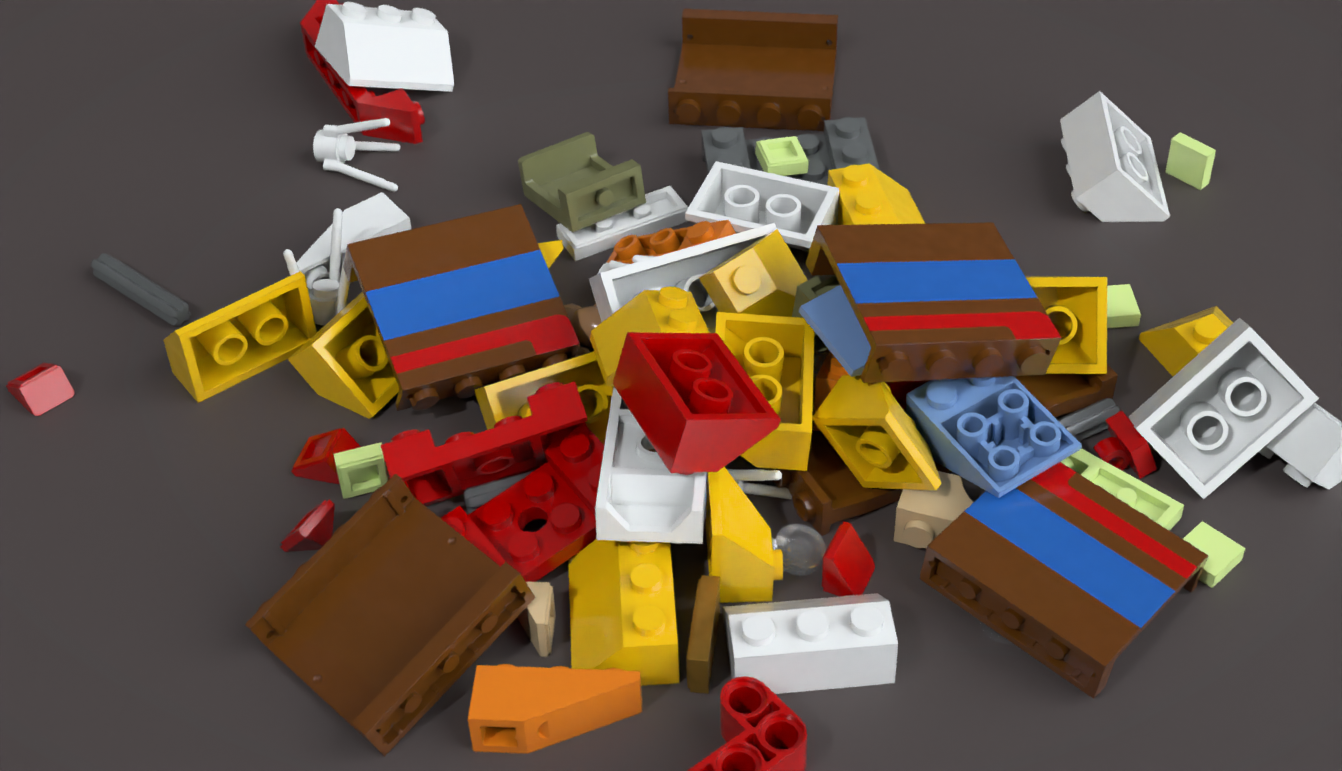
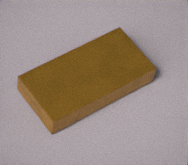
[686,575,720,694]

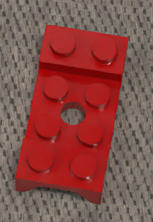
[380,381,588,506]
[441,423,604,582]

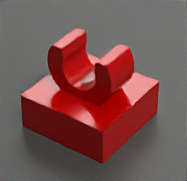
[1093,410,1157,479]

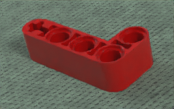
[687,676,807,771]

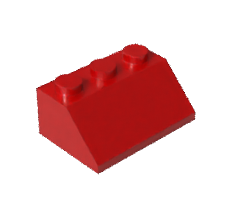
[613,332,781,475]

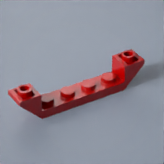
[300,0,425,144]

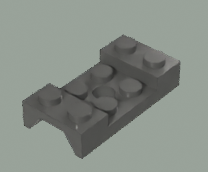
[701,117,879,186]

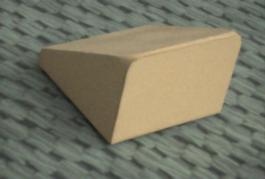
[517,582,556,657]

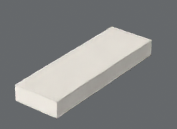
[556,186,688,261]

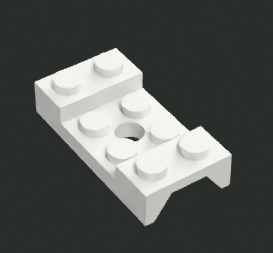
[595,386,707,544]

